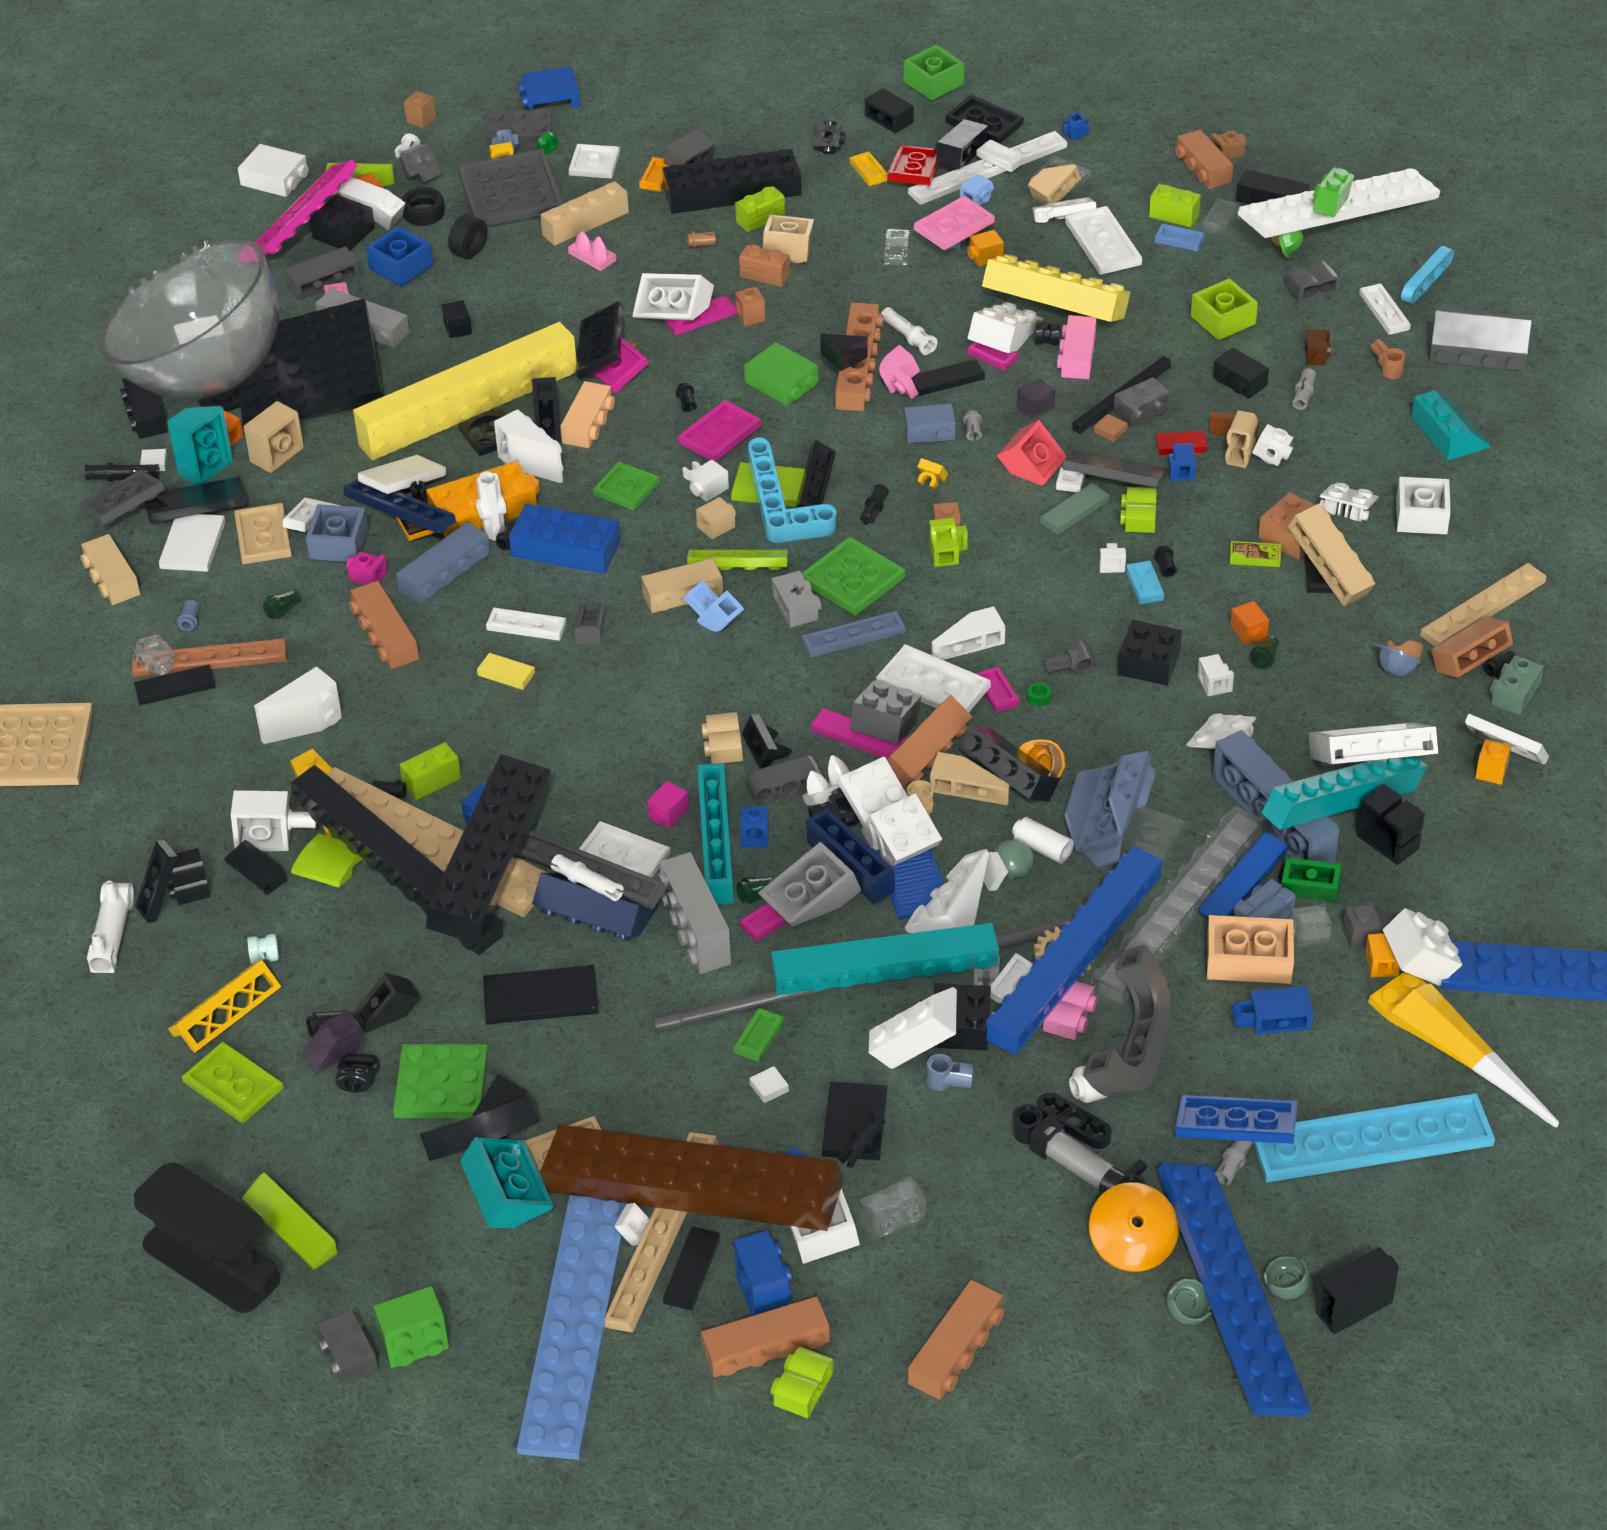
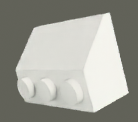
[632,273,714,320]
[869,987,957,1069]

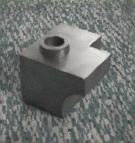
[398,144,441,183]

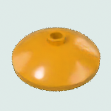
[1088,1182,1179,1272]

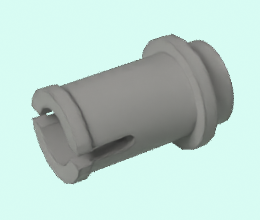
[963,410,982,440]

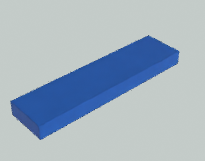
[1198,832,1288,920]

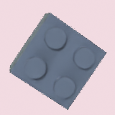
[306,504,369,562]

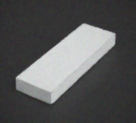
[1359,283,1411,335]
[486,608,566,641]

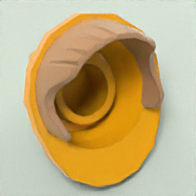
[1019,739,1066,778]

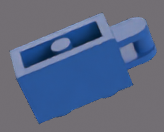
[1231,986,1313,1035]

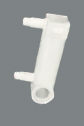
[87,881,134,973]

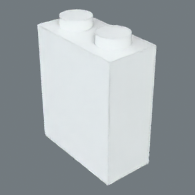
[238,144,309,197]

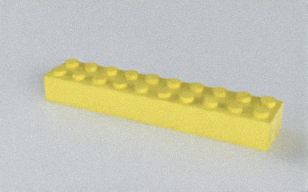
[353,322,577,461]

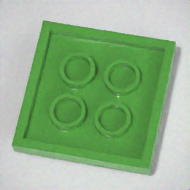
[801,537,906,616]
[393,1044,488,1118]

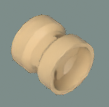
[907,780,934,815]

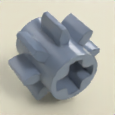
[492,129,519,153]

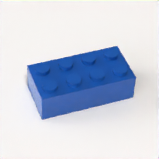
[509,503,621,574]

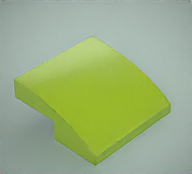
[291,833,363,888]

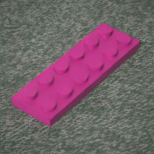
[246,159,358,257]

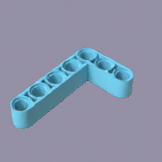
[748,438,836,543]

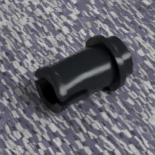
[676,383,697,412]
[410,481,428,503]
[496,521,516,550]
[1154,545,1177,577]
[1484,651,1516,677]
[372,779,407,799]

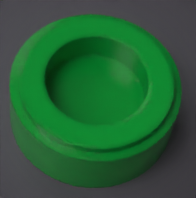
[537,131,559,154]
[1026,682,1052,706]

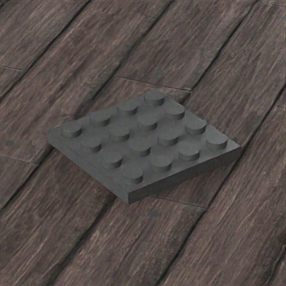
[457,149,563,226]

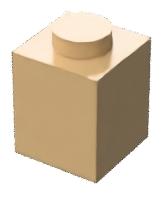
[696,497,736,539]

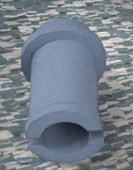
[177,600,199,631]

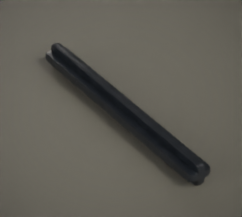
[1072,356,1172,434]

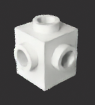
[1252,424,1293,466]

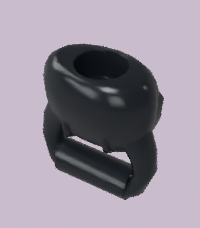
[335,1053,380,1093]

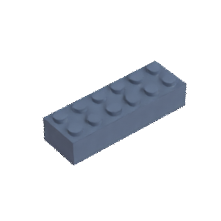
[1213,730,1339,863]

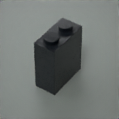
[1316,1247,1399,1335]

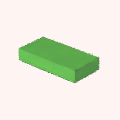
[733,1008,784,1062]

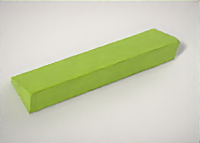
[242,1172,337,1270]

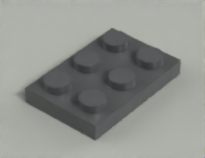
[486,109,551,144]
[79,470,165,525]

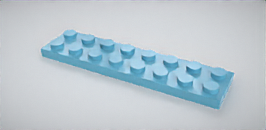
[1253,1093,1495,1183]

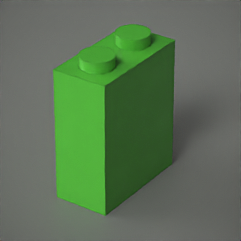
[744,342,818,406]

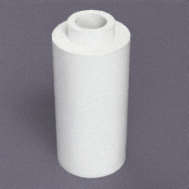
[1012,817,1074,864]

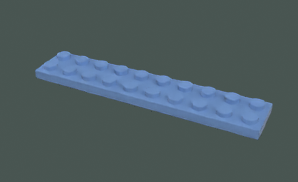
[517,1195,627,1460]

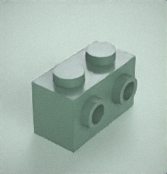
[1490,655,1544,715]

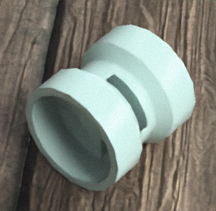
[247,933,279,964]

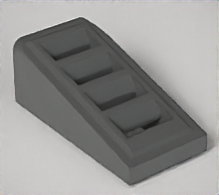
[575,603,606,645]

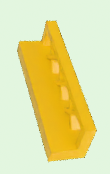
[168,960,281,1053]

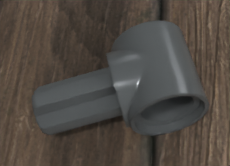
[1044,641,1096,675]

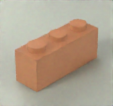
[1175,130,1233,189]
[1431,616,1513,678]

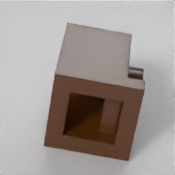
[1304,330,1331,365]

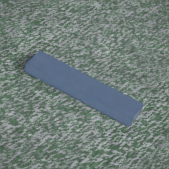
[801,611,906,658]

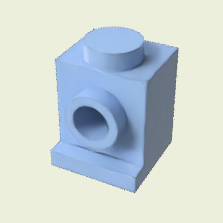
[960,174,994,206]

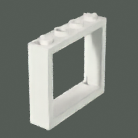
[1308,722,1438,764]

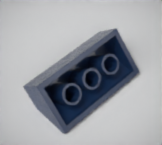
[532,872,659,940]

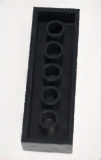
[662,149,802,214]

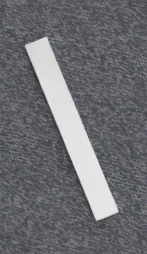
[908,131,1067,205]

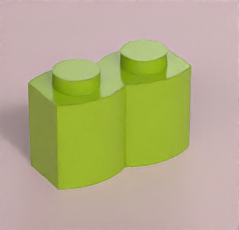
[1120,487,1157,533]
[771,1346,834,1419]

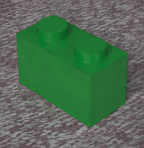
[1282,857,1343,902]

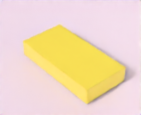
[477,653,535,690]

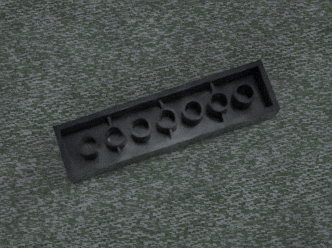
[426,754,551,944]

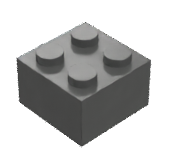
[850,680,921,745]

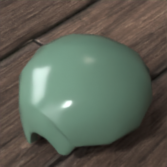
[993,839,1034,879]
[1264,1256,1310,1300]
[1166,1279,1212,1325]

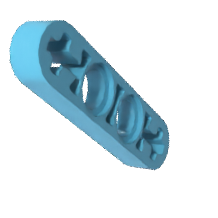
[1401,246,1454,304]

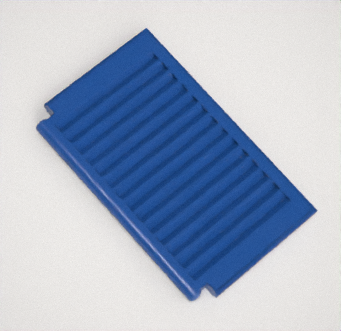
[876,849,945,920]

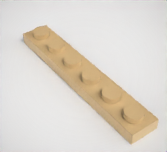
[1420,563,1546,647]

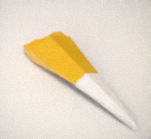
[1368,971,1559,1127]

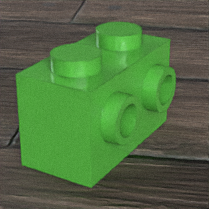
[1313,168,1355,218]

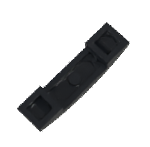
[420,1094,539,1161]

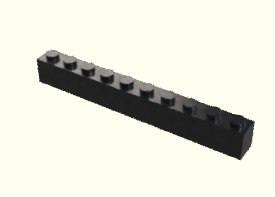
[291,765,503,955]

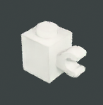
[682,460,729,502]

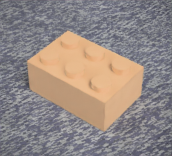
[1207,915,1294,984]

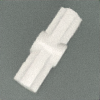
[476,471,506,541]

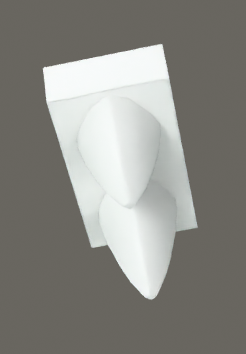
[802,755,850,806]

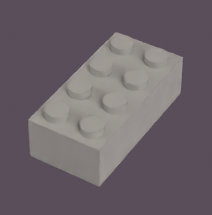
[657,852,731,974]

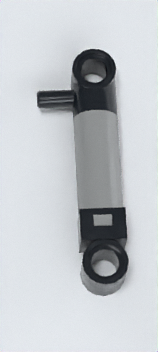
[1013,1104,1147,1193]

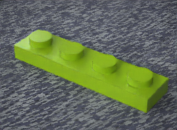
[687,550,788,570]

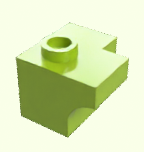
[929,518,968,567]

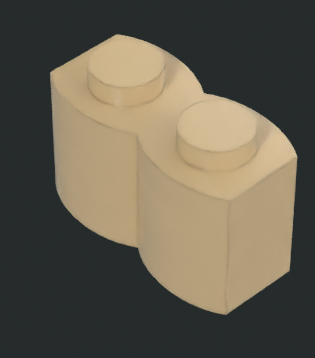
[1225,410,1258,468]
[701,712,743,764]

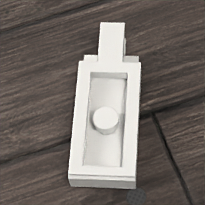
[1032,197,1096,222]

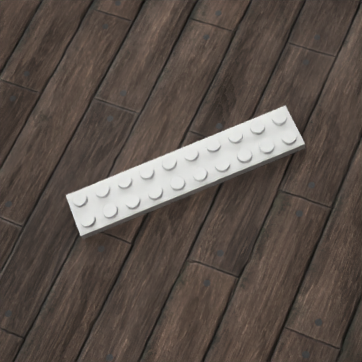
[1238,168,1440,238]

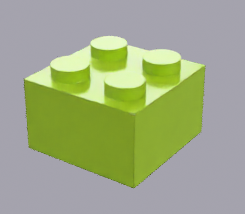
[1191,278,1258,341]

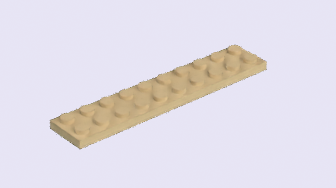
[328,767,547,917]

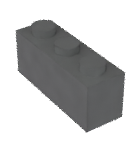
[284,246,360,300]

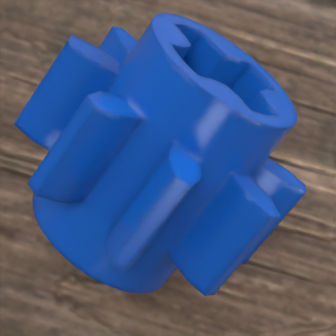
[1063,113,1089,140]

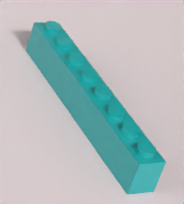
[1261,756,1428,830]
[771,923,999,995]

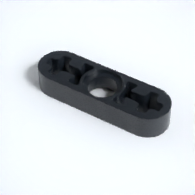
[1037,1093,1112,1149]

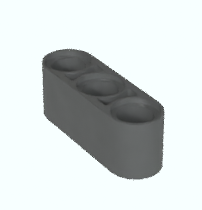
[745,756,826,805]

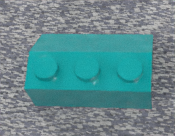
[1411,390,1490,461]
[167,406,233,485]
[460,1137,554,1228]

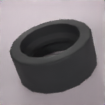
[402,187,445,226]
[448,214,488,259]

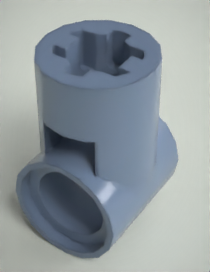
[926,1053,973,1091]

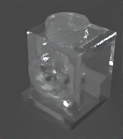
[133,634,176,675]

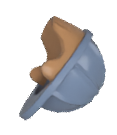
[1373,640,1423,677]

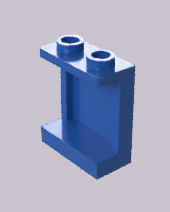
[519,67,580,110]

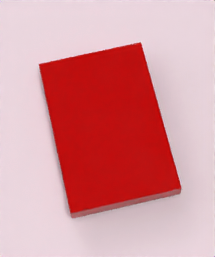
[887,145,940,186]

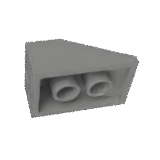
[758,842,861,927]

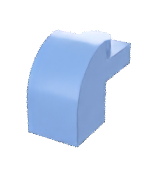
[683,580,744,632]

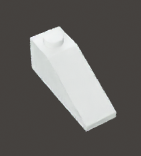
[336,177,405,231]
[932,606,1005,660]

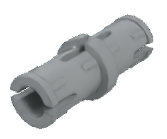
[1292,368,1316,410]
[1215,1141,1253,1186]

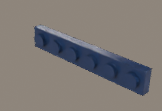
[343,479,456,533]

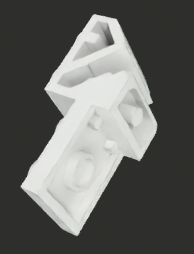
[837,756,942,866]

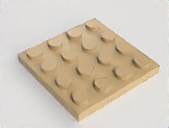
[0,703,93,786]

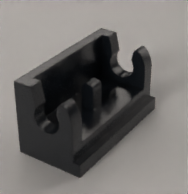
[224,839,288,895]

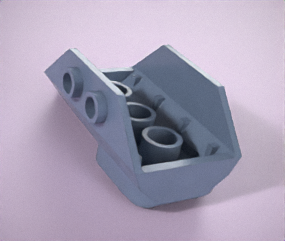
[1064,751,1155,868]

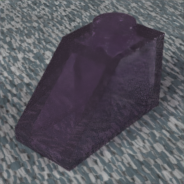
[302,1010,365,1075]

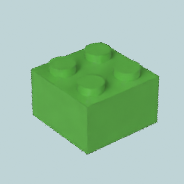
[904,44,964,101]
[373,1286,449,1368]

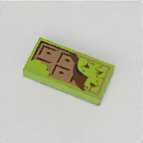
[1230,541,1281,567]

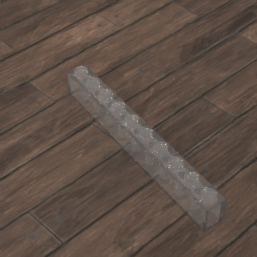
[1091,806,1263,1009]

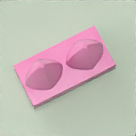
[568,231,616,271]

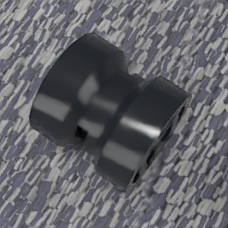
[1035,321,1060,345]

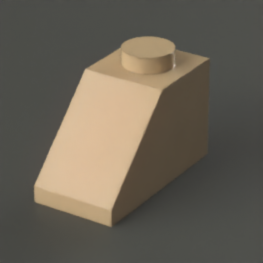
[1028,164,1081,205]

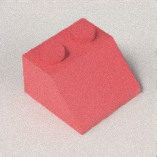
[997,420,1067,486]

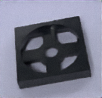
[458,408,506,457]

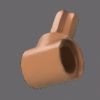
[1371,339,1405,379]

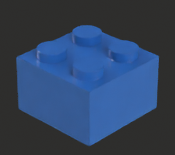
[366,226,433,287]
[733,1230,793,1316]

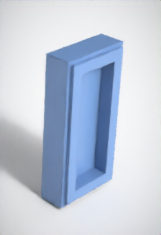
[1155,224,1205,252]

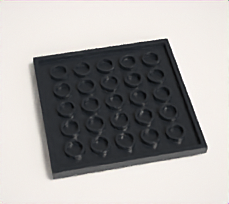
[231,298,383,428]

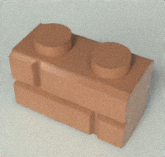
[739,245,791,287]

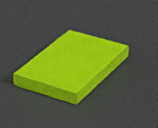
[731,462,805,507]
[182,1042,284,1124]

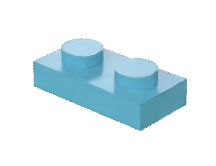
[1126,561,1164,604]

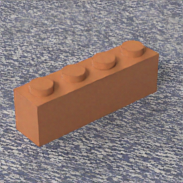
[349,581,419,669]
[886,695,973,787]
[908,1280,1005,1400]
[701,1296,830,1377]

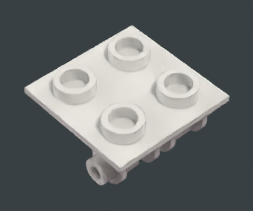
[1320,483,1379,522]
[1186,713,1256,749]

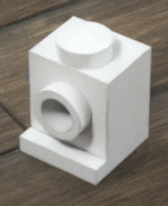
[1197,654,1234,696]

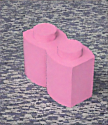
[1043,981,1098,1040]

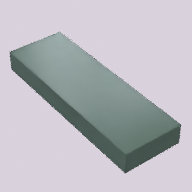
[1040,483,1110,535]

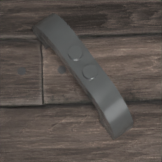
[1083,944,1171,1098]

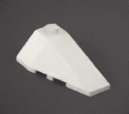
[905,849,989,933]

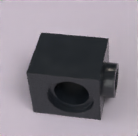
[441,300,472,338]

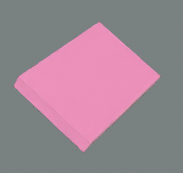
[914,196,995,250]

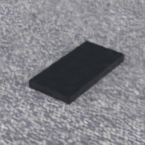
[576,301,624,379]
[145,476,247,523]
[483,965,598,1025]

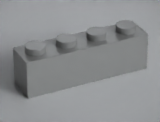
[315,288,409,348]

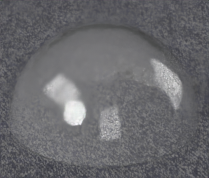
[100,239,280,400]

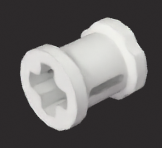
[395,133,421,159]

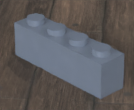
[396,522,490,604]

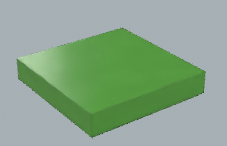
[593,461,660,510]

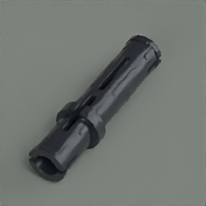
[85,463,160,481]

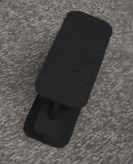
[134,1163,281,1313]

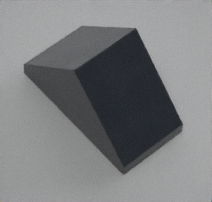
[820,333,868,371]

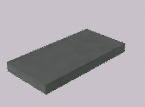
[1062,450,1168,488]

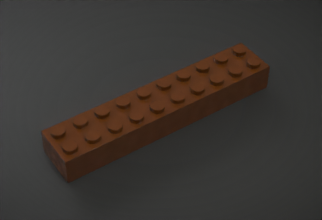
[540,1124,843,1231]

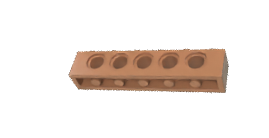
[836,303,883,411]

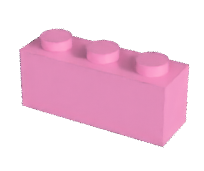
[1057,315,1096,379]

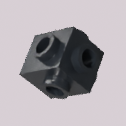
[813,121,845,154]

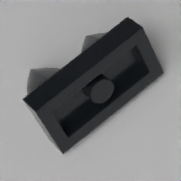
[742,714,792,769]

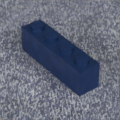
[806,808,895,904]

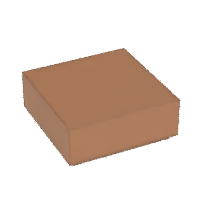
[1094,414,1128,442]

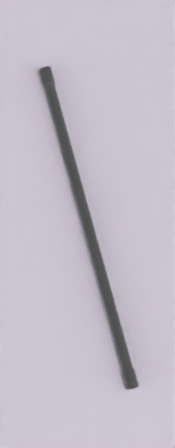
[653,917,1074,1033]

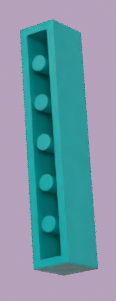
[697,763,734,905]

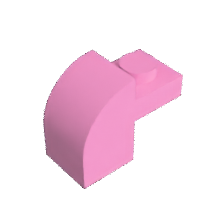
[879,345,920,399]

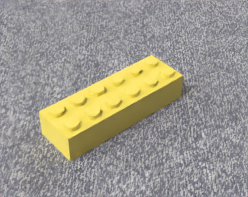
[982,254,1131,322]

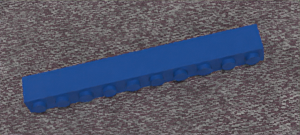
[985,846,1163,1056]

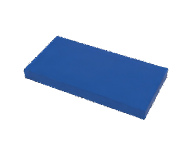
[1175,1095,1298,1144]

